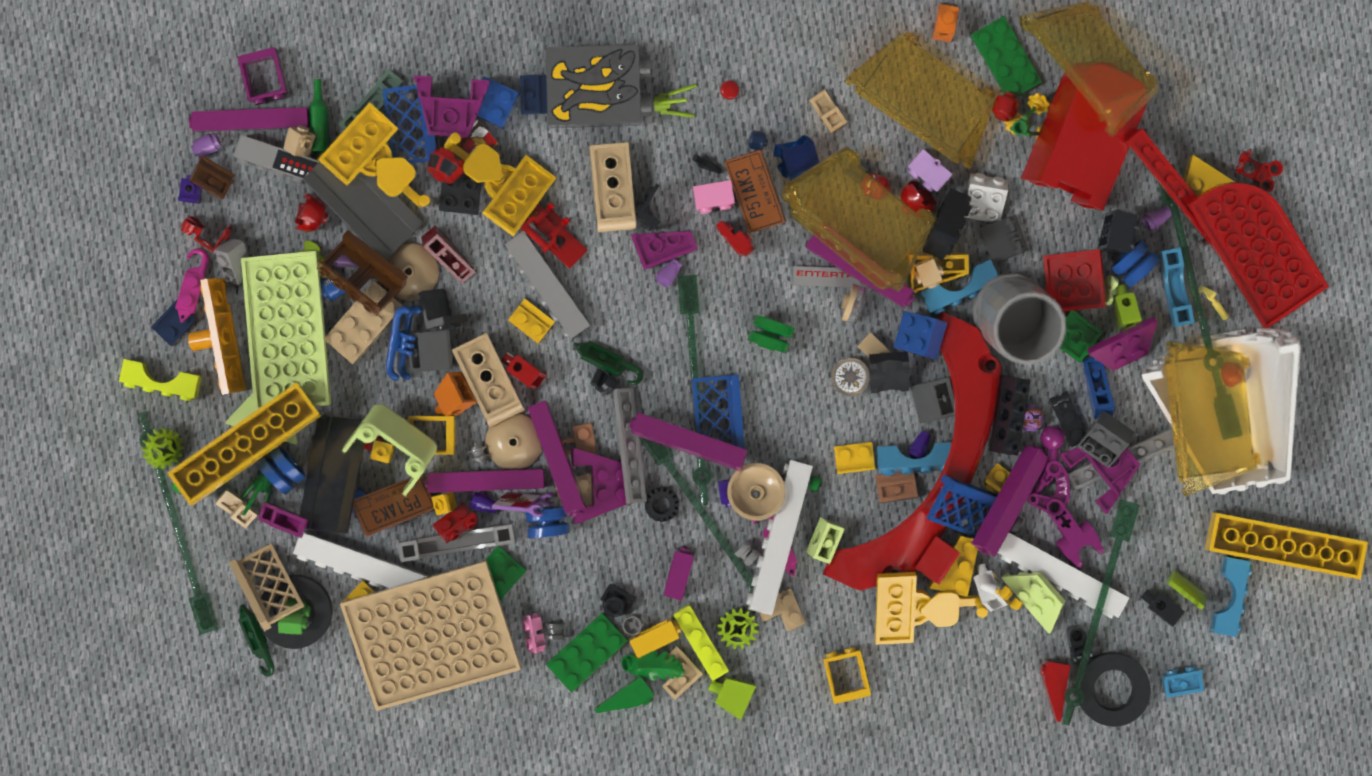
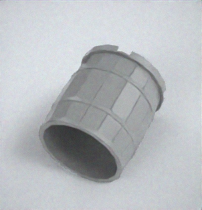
[972,273,1066,365]

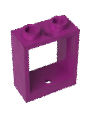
[237,47,289,105]
[663,546,694,601]

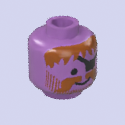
[1023,404,1043,431]

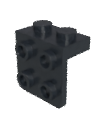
[635,183,661,231]
[418,289,468,331]

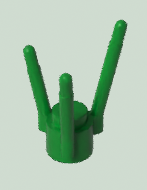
[241,474,274,516]

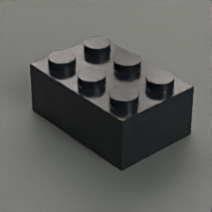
[922,188,972,260]
[1097,210,1140,255]

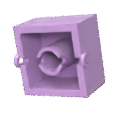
[907,149,953,192]

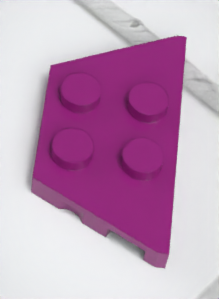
[1087,317,1157,371]

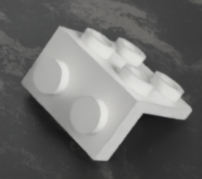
[964,173,1008,223]

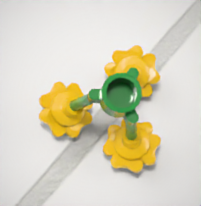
[1004,92,1050,139]

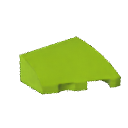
[1166,570,1207,610]

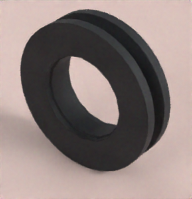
[259,575,333,649]
[1075,652,1151,727]

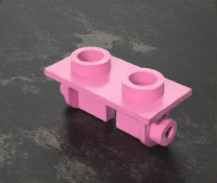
[522,613,546,653]

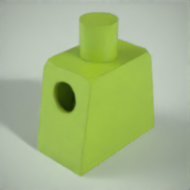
[1112,284,1142,331]
[708,676,756,720]

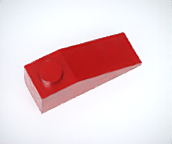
[1040,660,1070,722]

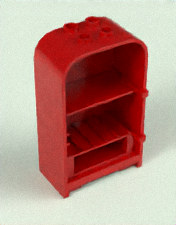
[1021,63,1148,211]

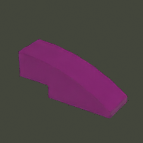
[258,502,308,538]

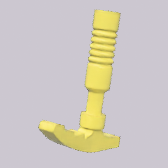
[1197,286,1229,320]

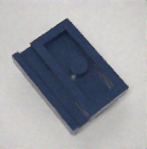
[520,75,548,115]
[151,300,198,346]

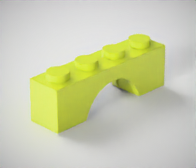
[119,359,202,401]
[673,603,729,681]

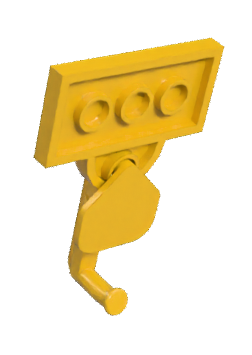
[317,102,430,208]
[444,132,556,236]
[874,572,988,645]

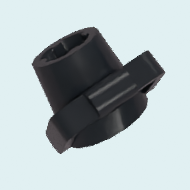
[600,584,635,617]

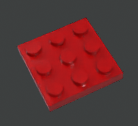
[1043,249,1107,312]

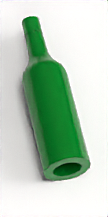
[309,79,329,152]

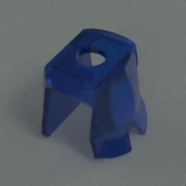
[774,135,821,182]

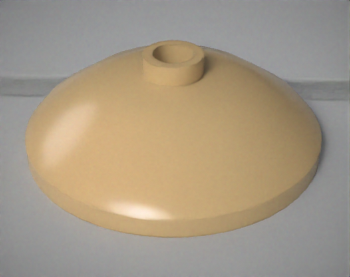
[386,243,439,301]
[485,413,542,470]
[727,463,785,521]

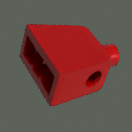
[501,352,547,391]

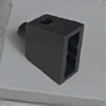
[1140,589,1185,627]

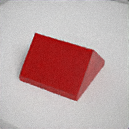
[915,536,960,585]

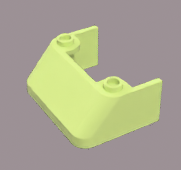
[342,404,437,496]

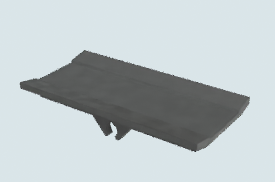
[302,162,423,260]

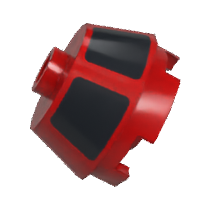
[428,147,465,184]

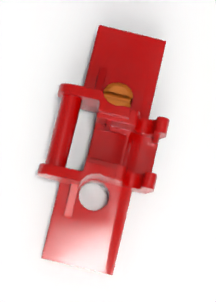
[520,202,588,269]

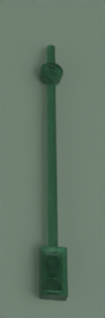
[1157,164,1223,391]
[677,275,712,505]
[137,412,219,635]
[639,437,777,620]
[1062,499,1140,726]

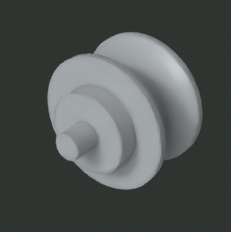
[468,442,489,465]

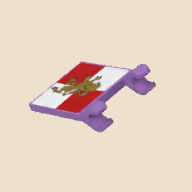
[492,492,554,517]

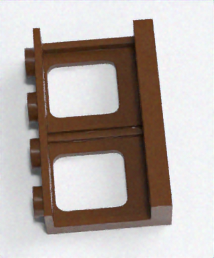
[317,230,408,316]

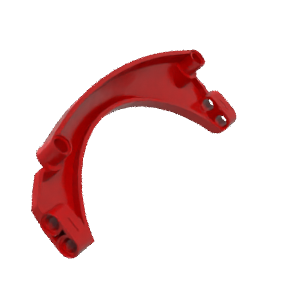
[822,312,1003,591]

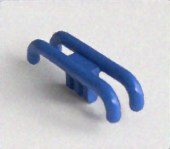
[386,305,422,381]

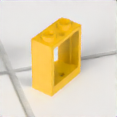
[407,416,456,455]
[629,617,681,658]
[822,647,871,704]

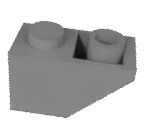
[215,238,249,285]

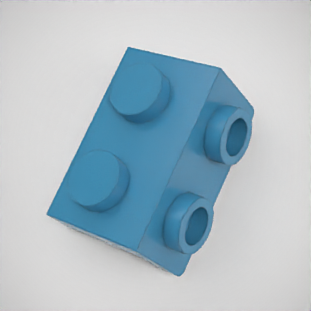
[1161,665,1204,698]

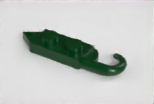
[573,341,644,385]
[238,604,275,677]

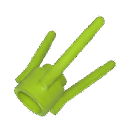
[654,84,697,118]

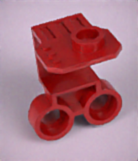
[1234,148,1283,193]
[181,215,233,252]

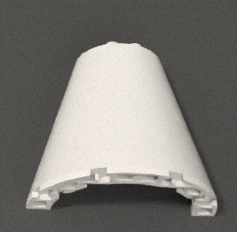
[1142,328,1300,495]

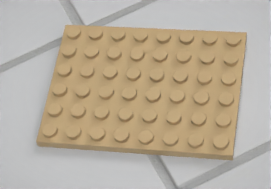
[340,560,522,711]

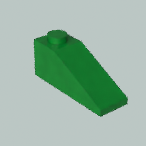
[594,676,655,713]

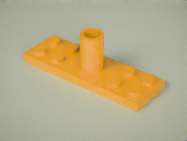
[188,278,246,394]

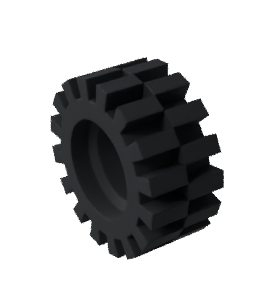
[645,487,679,522]

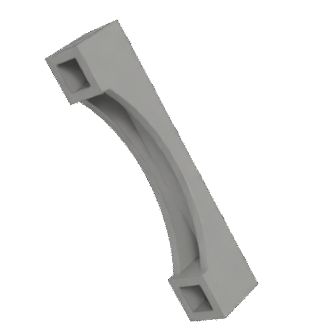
[398,523,516,562]

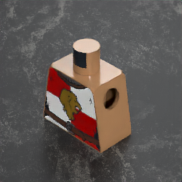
[456,119,502,160]

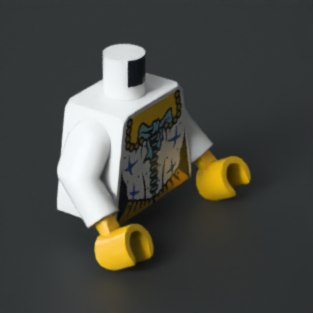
[974,563,1023,612]

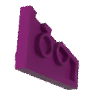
[630,231,698,270]

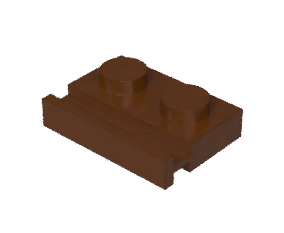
[189,156,235,200]

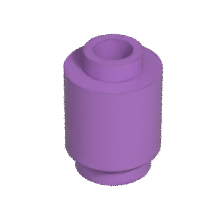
[191,133,221,157]

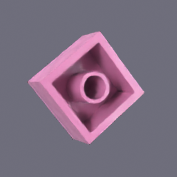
[693,180,735,214]

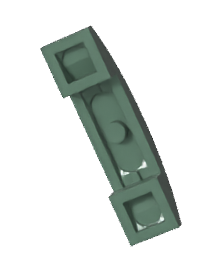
[338,69,403,130]

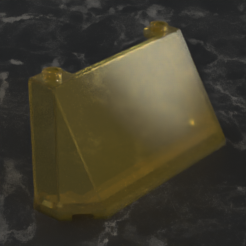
[1019,1,1159,137]
[844,32,996,170]
[782,147,936,291]
[1165,341,1261,496]

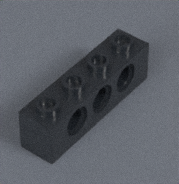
[989,375,1031,456]

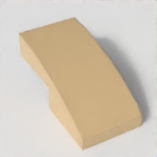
[808,89,847,133]
[857,333,892,357]
[215,487,258,529]

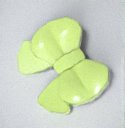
[1104,275,1119,306]

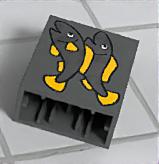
[546,45,652,128]

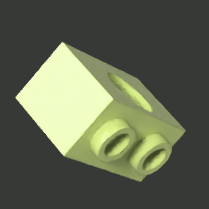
[806,517,844,564]

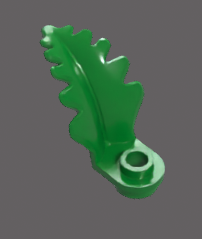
[621,650,685,681]

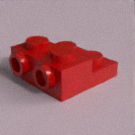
[715,221,754,257]

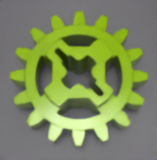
[141,427,184,469]
[717,607,759,649]

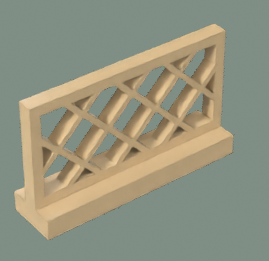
[229,544,304,631]

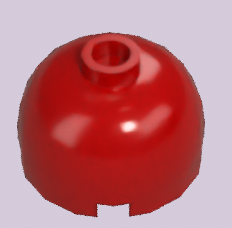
[900,179,938,218]
[295,193,328,232]

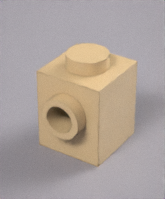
[283,125,315,156]
[914,257,944,289]

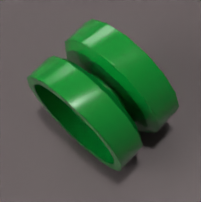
[747,315,795,354]

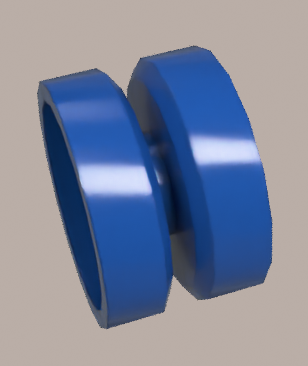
[1111,239,1160,288]
[257,446,306,495]
[525,506,570,538]

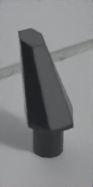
[692,154,722,174]

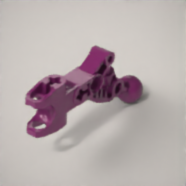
[1026,425,1105,570]

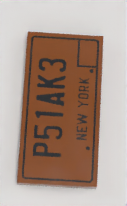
[724,149,786,234]
[353,476,435,537]

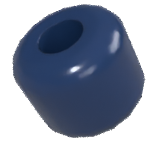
[748,130,768,150]

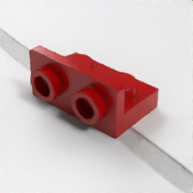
[432,503,478,544]

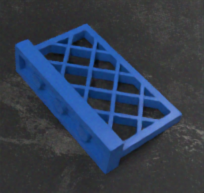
[382,85,438,164]
[691,375,745,449]
[926,474,998,537]

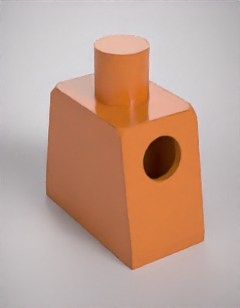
[932,3,959,43]
[434,372,477,416]

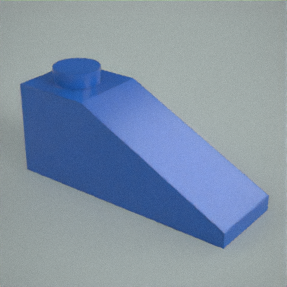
[1082,357,1114,420]

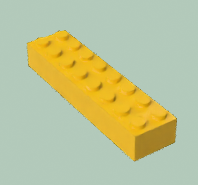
[167,382,321,506]
[1205,512,1368,580]

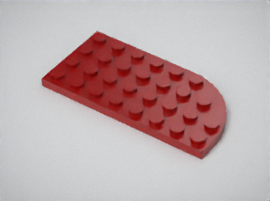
[1187,182,1329,328]

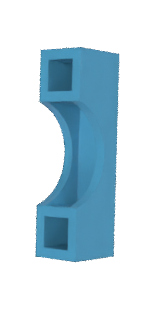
[1158,247,1195,327]
[919,259,998,315]
[876,442,952,476]
[1210,556,1252,637]

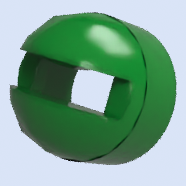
[807,476,822,492]

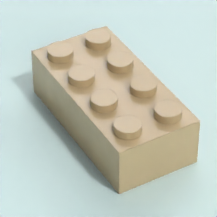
[325,281,404,364]

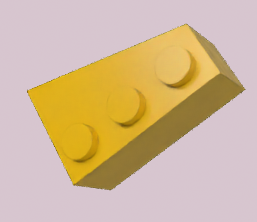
[1183,155,1235,196]
[909,252,969,293]
[928,535,978,597]

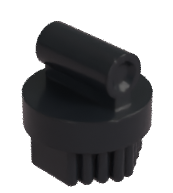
[590,368,617,396]

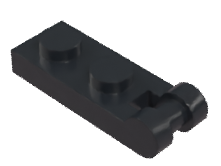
[1049,391,1086,447]

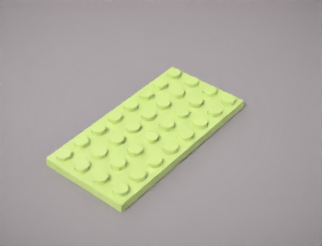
[241,251,331,412]

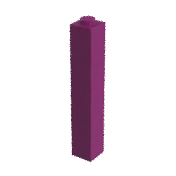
[189,107,309,132]
[805,231,915,309]
[527,400,587,517]
[629,413,747,472]
[971,445,1049,557]
[425,469,545,493]

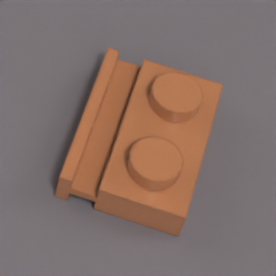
[875,472,918,504]

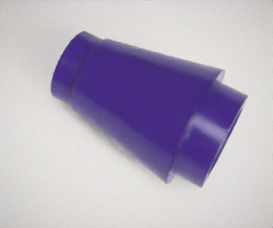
[908,431,931,459]
[469,492,497,514]

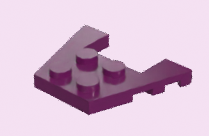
[414,75,490,137]
[571,448,626,524]
[1059,448,1140,514]

